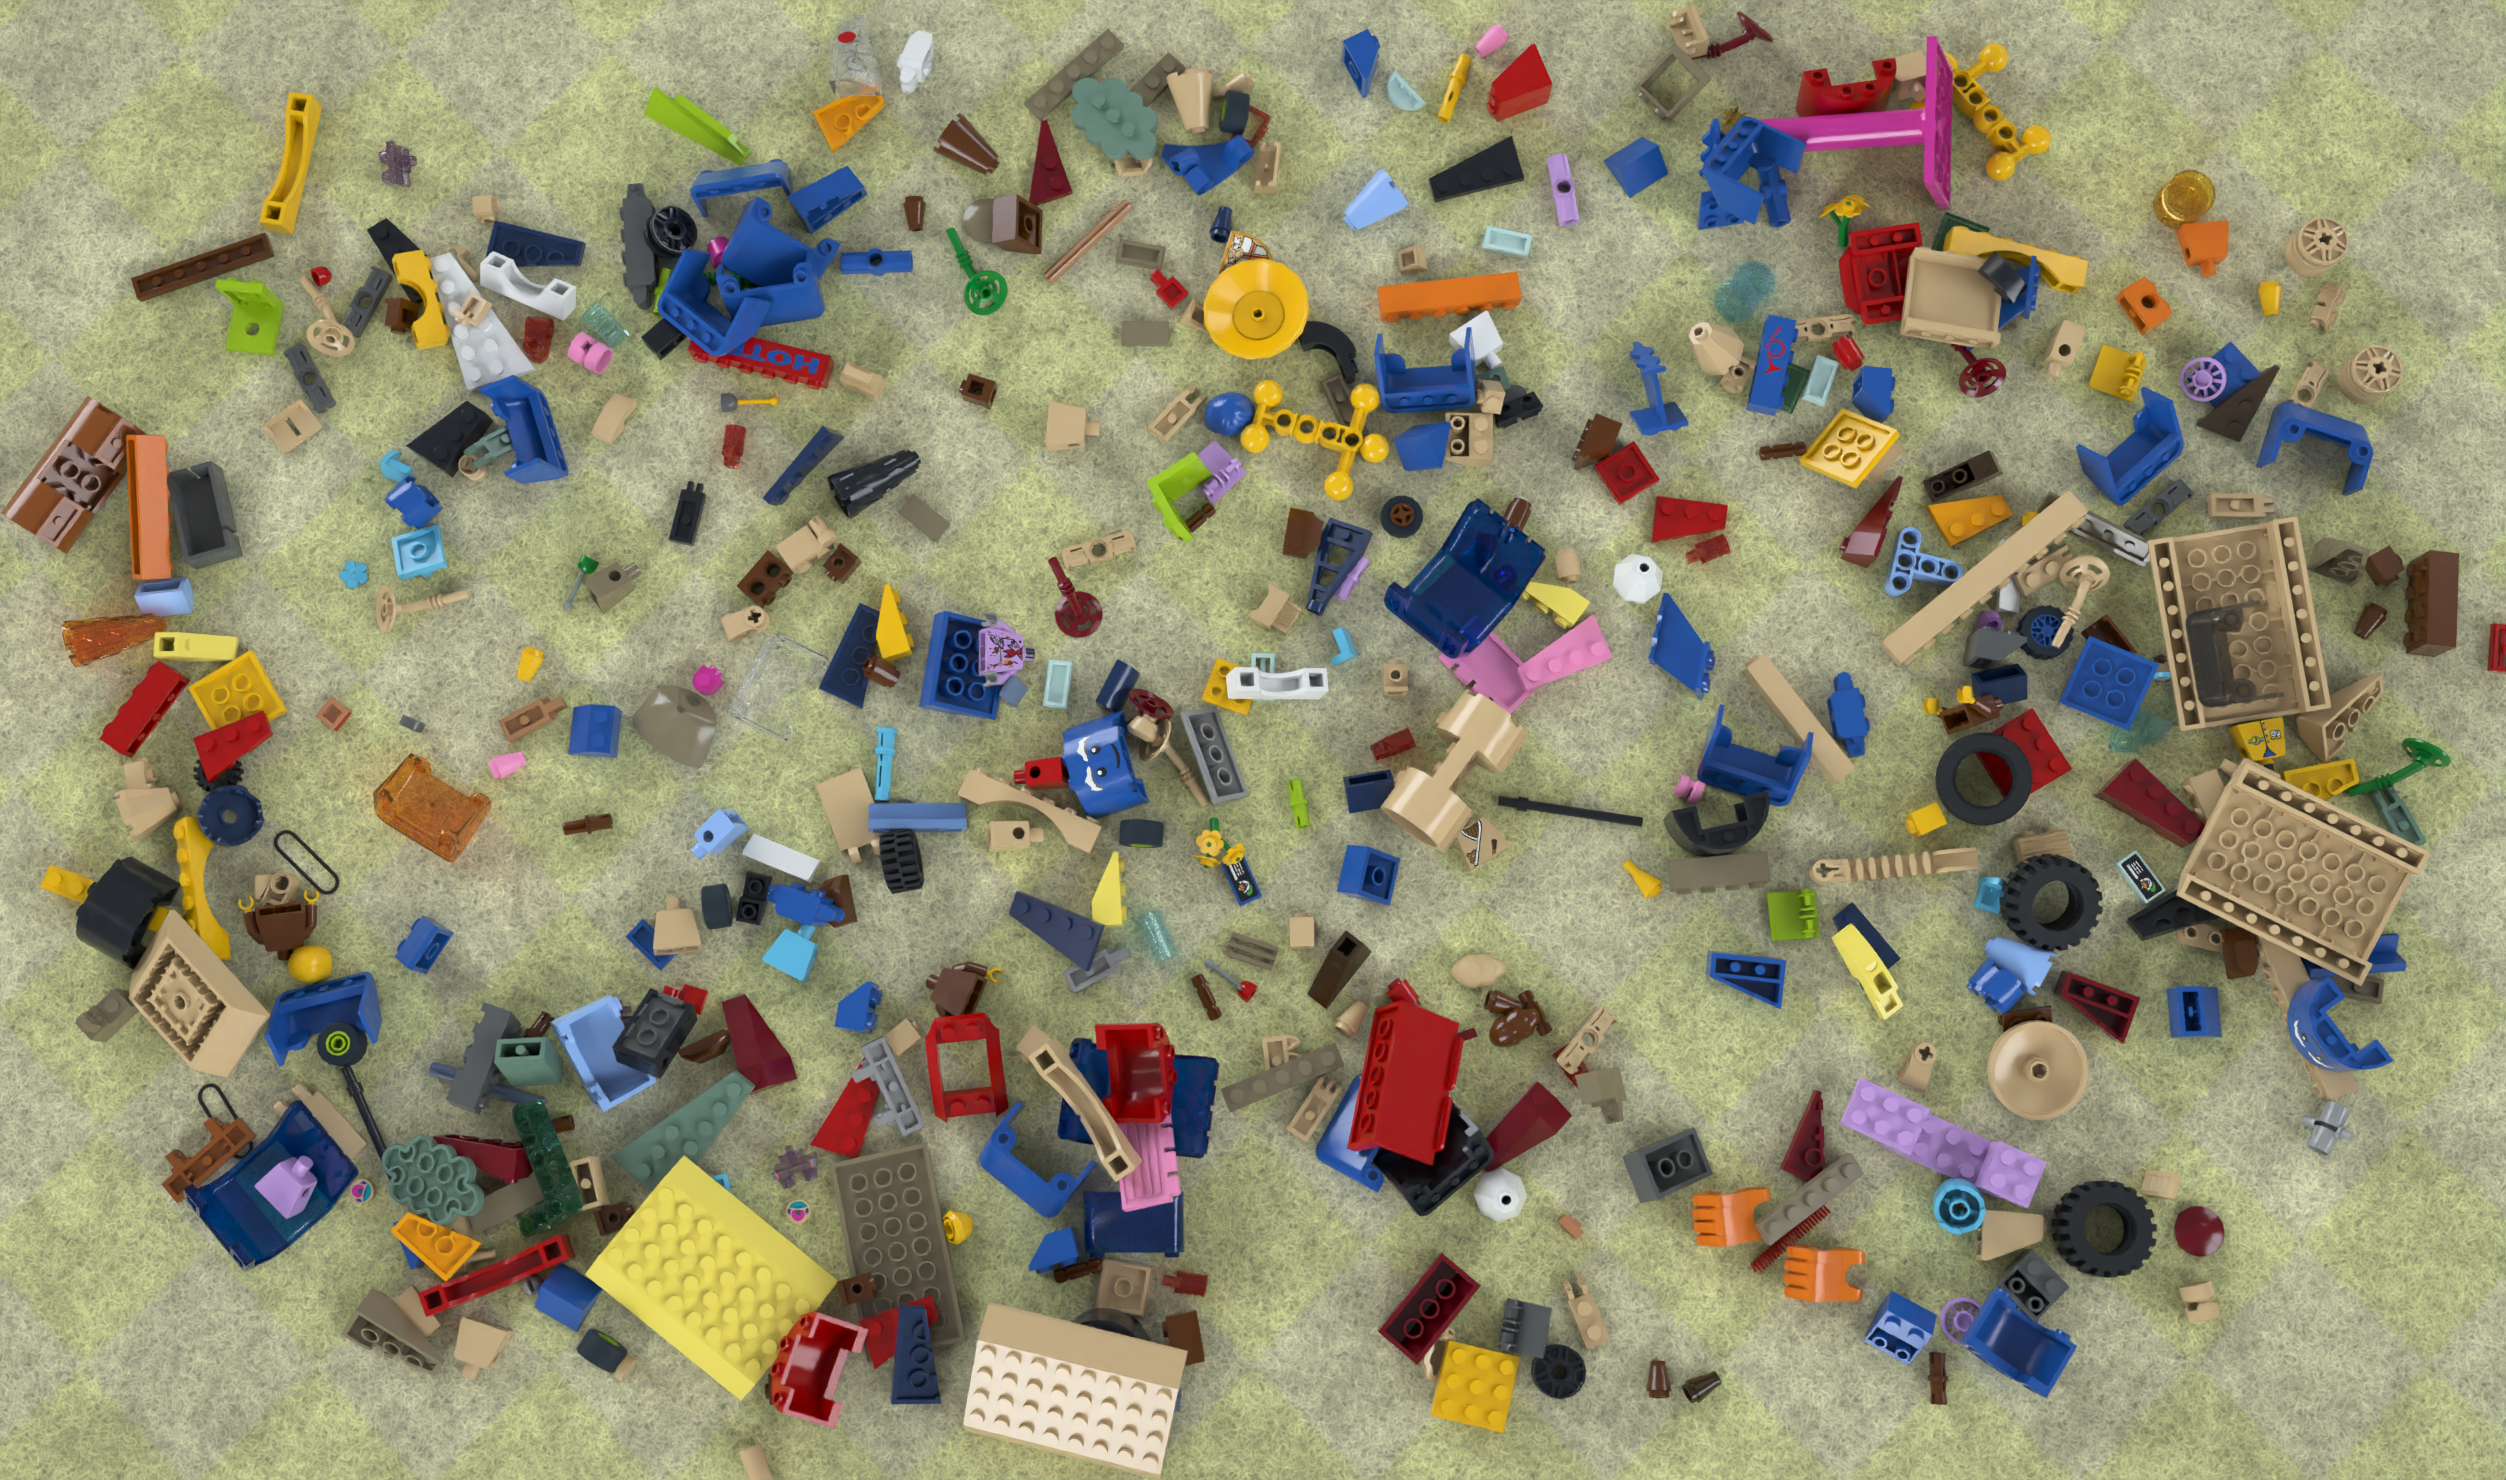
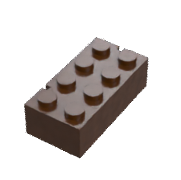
[2403,550,2459,657]

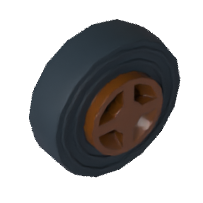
[1381,496,1423,538]

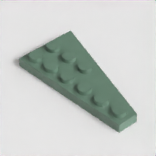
[611,1071,755,1191]

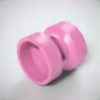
[1673,774,1705,805]

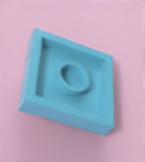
[392,524,447,581]

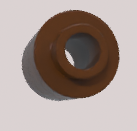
[1501,497,1532,535]
[862,656,900,688]

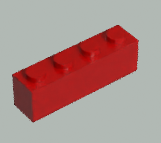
[99,660,190,758]

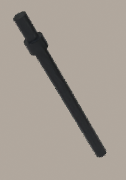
[1498,796,1643,827]
[341,1065,400,1204]

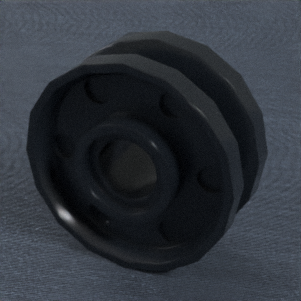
[644,206,697,260]
[1531,1344,1586,1399]

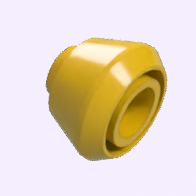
[942,1211,974,1245]

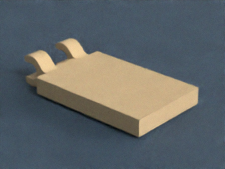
[816,767,884,865]
[273,1083,369,1179]

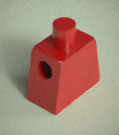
[1013,757,1070,790]

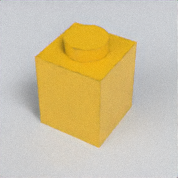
[1905,802,1948,838]

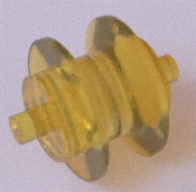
[1723,106,1747,126]

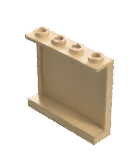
[1900,247,2009,350]

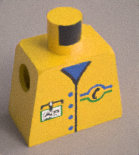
[2229,717,2286,772]

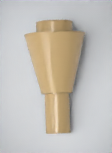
[1212,70,1254,99]

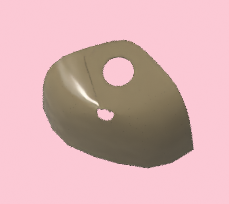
[632,685,716,768]

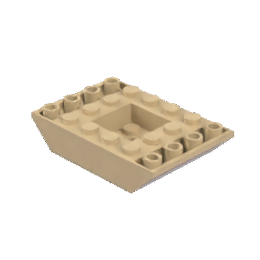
[128,909,270,1078]

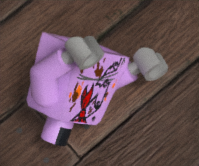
[979,612,1035,687]

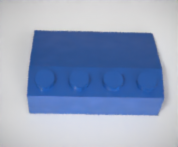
[919,611,1001,720]

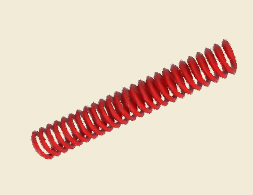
[1751,1203,1831,1273]

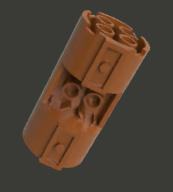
[1,396,147,554]

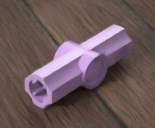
[1547,153,1580,227]

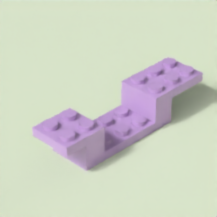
[1839,1078,2047,1209]

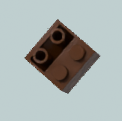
[1572,413,1623,470]
[1162,1310,1205,1366]

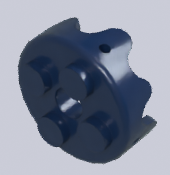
[197,785,264,847]

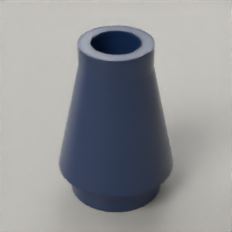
[1209,207,1232,243]

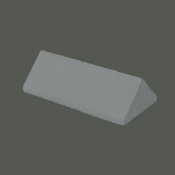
[1180,707,1249,808]

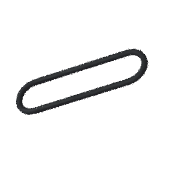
[274,830,339,895]
[198,1084,254,1159]

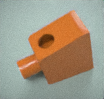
[2176,221,2229,277]

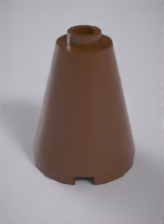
[933,113,1000,175]

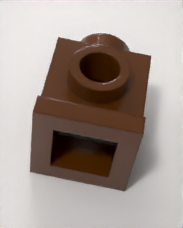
[384,297,420,335]
[960,373,998,410]
[822,543,862,584]
[593,1202,635,1236]
[837,1272,878,1306]

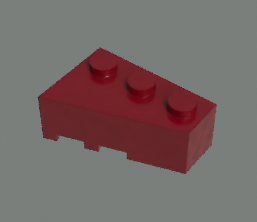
[2054,970,2140,1044]

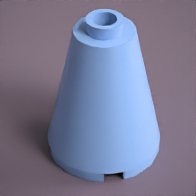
[1343,168,1409,230]
[1984,936,2058,997]

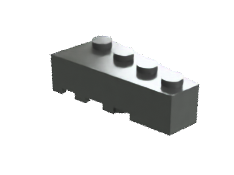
[446,1002,522,1115]

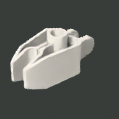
[897,30,934,94]

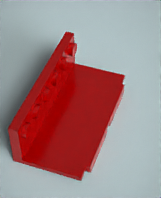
[1347,1000,1464,1165]

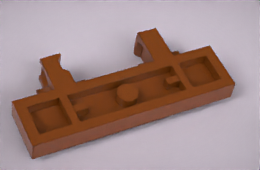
[161,1117,257,1203]

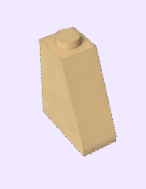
[1975,1210,2047,1261]

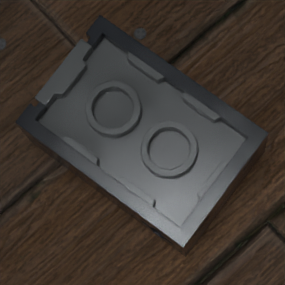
[612,988,698,1079]

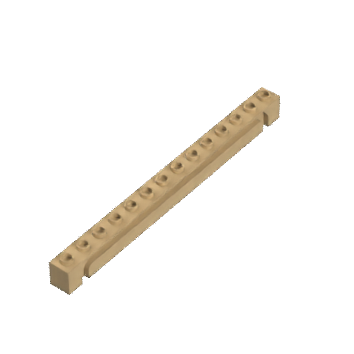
[2182,769,2359,1101]

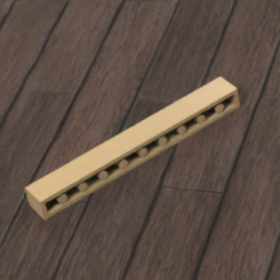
[1880,490,2089,667]

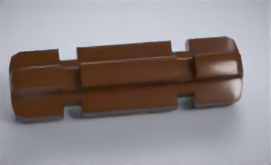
[1759,441,1806,460]
[1178,503,1216,540]
[1191,974,1222,1021]
[1518,990,1552,1036]
[1053,1258,1102,1283]

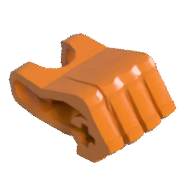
[1692,1187,1771,1247]
[1784,1244,1865,1302]

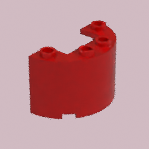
[1795,58,1897,117]
[1095,1023,1178,1124]
[770,1312,868,1429]

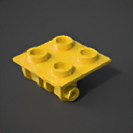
[2088,344,2148,403]
[1201,658,1252,716]

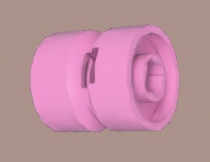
[568,332,613,375]

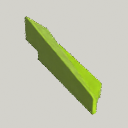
[645,87,752,165]

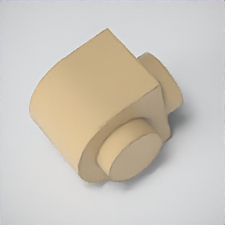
[472,194,501,225]

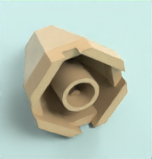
[1689,322,1744,375]
[114,787,181,841]

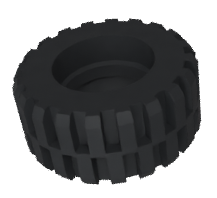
[2000,854,2103,951]
[2051,1181,2157,1278]

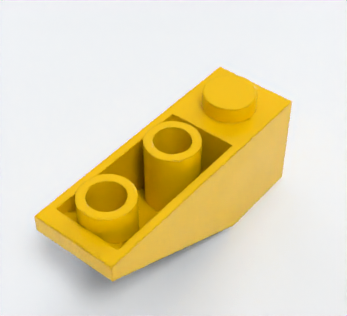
[876,584,915,662]

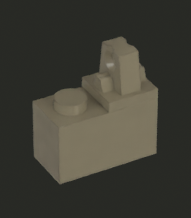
[75,988,139,1042]
[1575,1067,1627,1124]

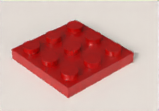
[1975,708,2072,798]

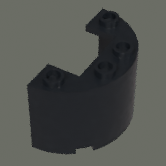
[1663,791,1770,857]
[76,856,181,970]
[1070,1308,1152,1342]

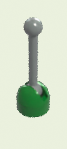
[563,555,599,610]

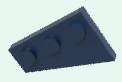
[1832,902,1901,990]

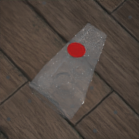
[828,14,882,96]

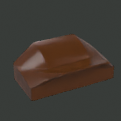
[1282,508,1324,559]
[817,875,858,928]
[2220,927,2259,979]
[678,1029,731,1064]

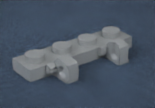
[851,1036,925,1137]

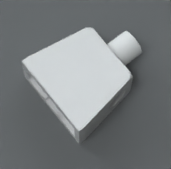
[1448,310,1503,370]

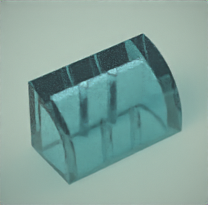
[1138,910,1180,965]

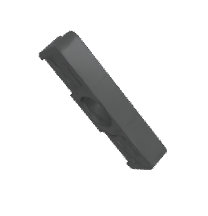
[342,266,392,338]
[283,343,336,414]
[2123,479,2193,537]

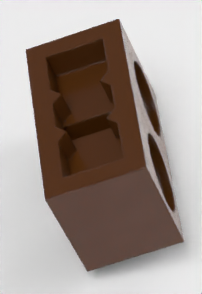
[737,550,793,609]

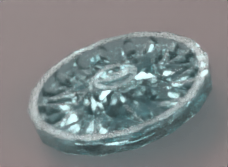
[1732,261,1776,304]
[1714,278,1759,323]

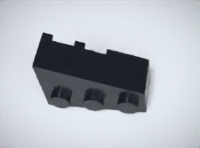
[406,401,493,478]

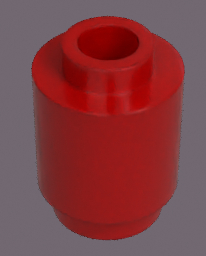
[1831,335,1865,371]
[1386,978,1421,1007]

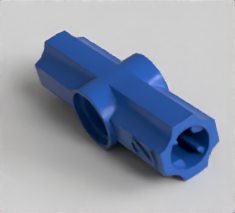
[1757,164,1791,228]
[840,248,913,276]

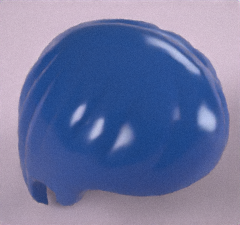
[1204,392,1256,436]

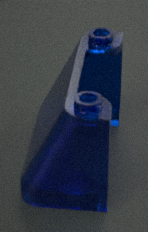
[1083,1191,1185,1258]

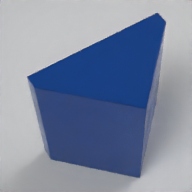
[1604,137,1668,198]
[1393,422,1451,471]
[534,1264,603,1332]

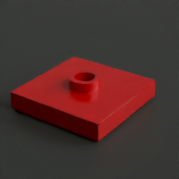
[1594,441,1660,506]

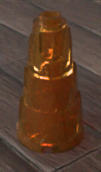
[62,613,167,668]

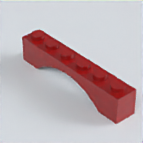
[418,1234,576,1317]

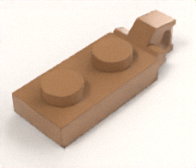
[498,696,568,743]

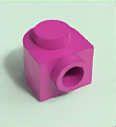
[707,237,729,269]
[692,664,725,696]

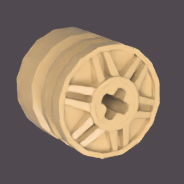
[2285,217,2349,277]
[2337,345,2403,405]

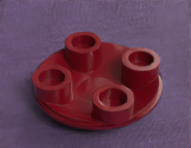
[2174,1206,2224,1257]

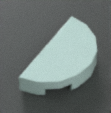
[1387,71,1426,111]

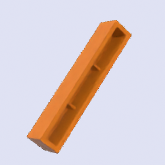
[1377,271,1521,323]
[126,435,173,580]

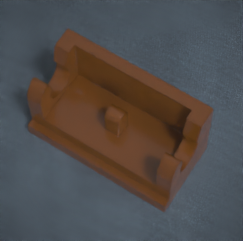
[2081,614,2137,654]

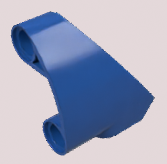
[1161,135,1255,195]

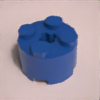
[384,474,444,529]
[1966,958,2027,1014]

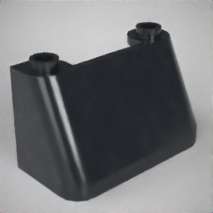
[1372,1102,1494,1216]

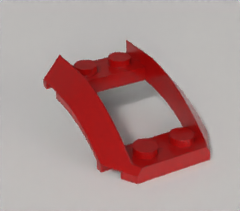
[925,1012,1009,1123]

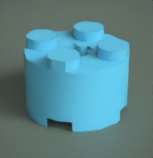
[1932,1178,1986,1235]

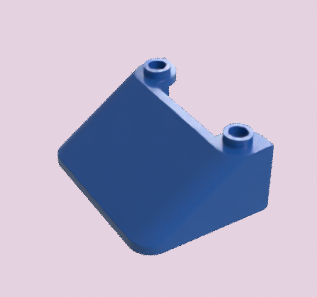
[690,159,793,217]
[722,197,840,288]
[716,250,825,327]
[1316,1074,1384,1193]

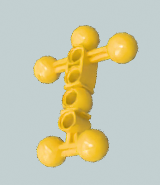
[1908,43,2051,182]
[1240,380,1390,501]

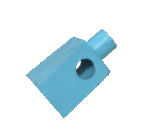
[762,923,819,983]

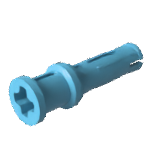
[874,727,898,801]

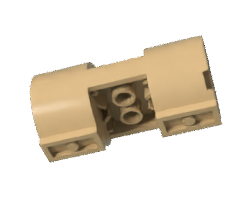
[1380,689,1529,854]

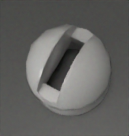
[523,1275,544,1296]

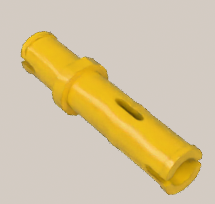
[1437,54,1472,123]

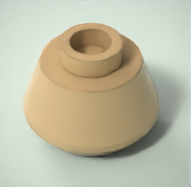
[1127,713,1159,744]

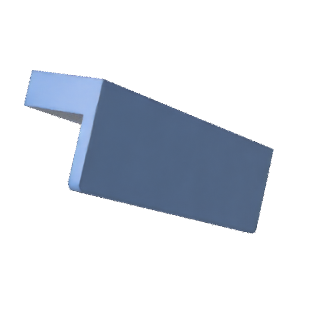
[869,803,967,833]

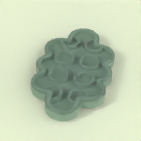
[1071,77,1158,160]
[382,1135,484,1225]

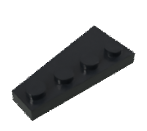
[1429,136,1524,203]
[367,218,436,304]
[2127,889,2221,941]

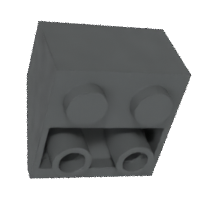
[1963,626,2028,670]
[1997,1249,2069,1322]

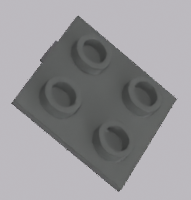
[1498,1298,1552,1359]

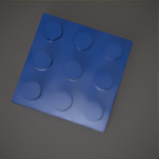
[2059,636,2159,731]

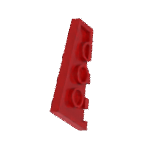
[810,1057,880,1158]

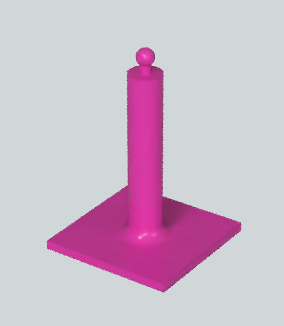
[1759,36,1953,210]

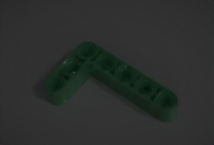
[512,1100,583,1238]

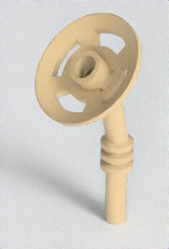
[299,275,355,357]
[2051,555,2110,649]
[376,585,471,633]
[1139,719,1210,808]

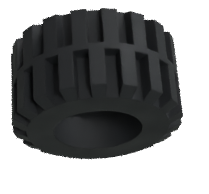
[879,829,924,894]

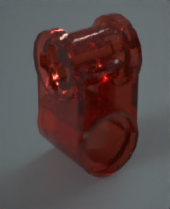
[523,316,554,363]

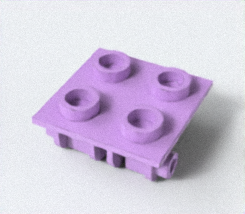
[1196,440,1247,504]

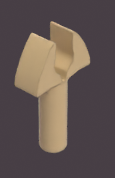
[443,245,480,282]
[458,1249,497,1272]

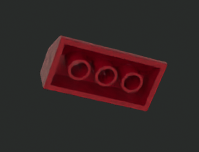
[1377,1253,1481,1365]

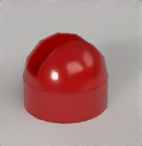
[311,266,332,287]

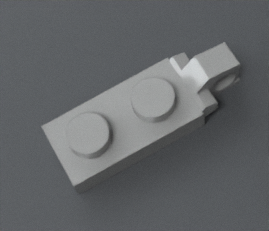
[1063,946,1131,994]

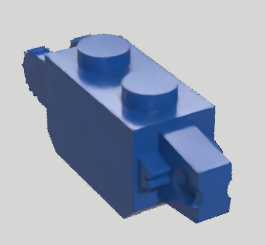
[1827,671,1870,758]
[766,882,845,926]

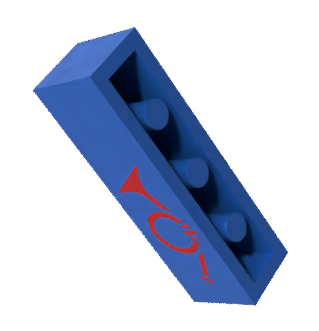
[1746,315,1799,416]

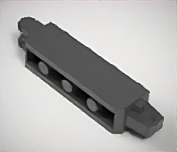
[620,183,659,310]

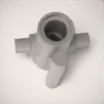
[2302,1101,2354,1159]

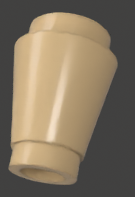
[1335,1000,1368,1038]

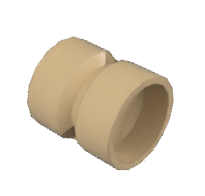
[2179,1280,2222,1323]

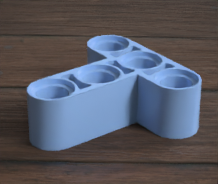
[1884,527,1963,598]

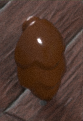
[1489,1007,1540,1047]

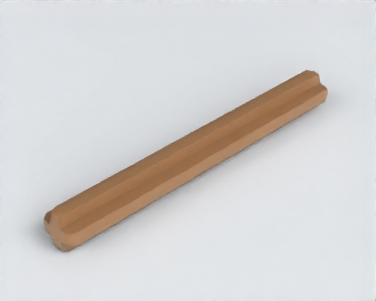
[1043,199,1133,284]

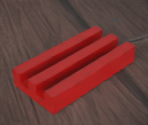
[2488,623,2506,673]

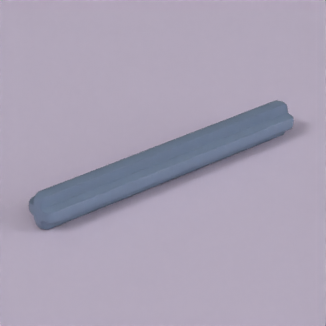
[428,1062,546,1111]

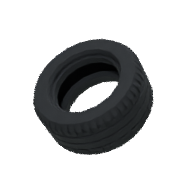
[1935,732,2033,826]

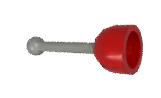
[1204,959,1258,1003]

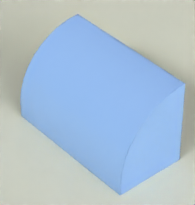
[134,577,193,619]

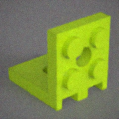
[215,277,284,356]
[1146,451,1213,543]

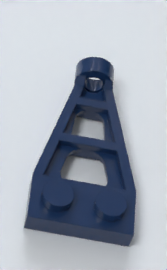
[1305,517,1373,616]

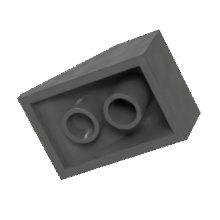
[1622,1127,1713,1203]

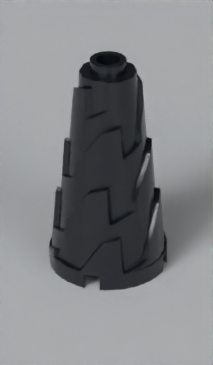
[827,450,921,519]

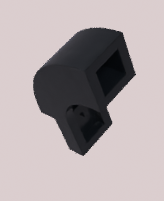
[1298,321,1358,384]

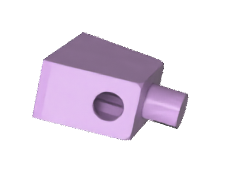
[254,1156,317,1219]

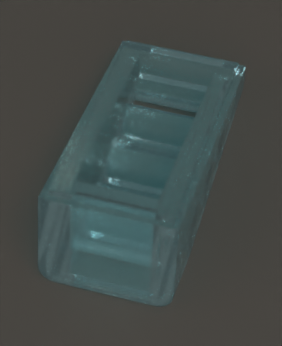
[581,301,629,349]

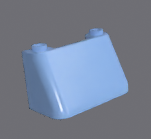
[550,995,657,1112]

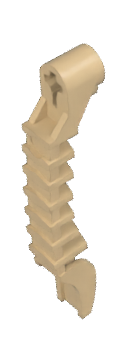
[1808,847,1979,884]

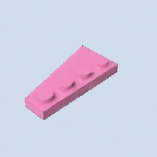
[1515,614,1612,692]

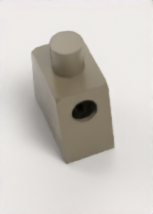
[584,562,642,614]

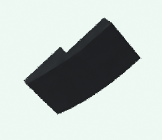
[1978,252,2028,305]
[736,871,772,925]

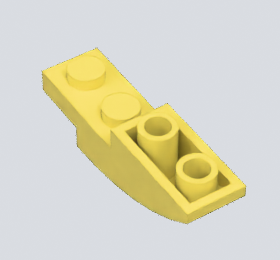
[1832,924,1903,1020]

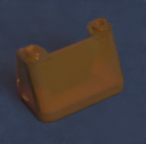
[373,753,491,863]

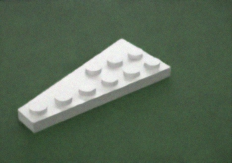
[430,252,537,392]

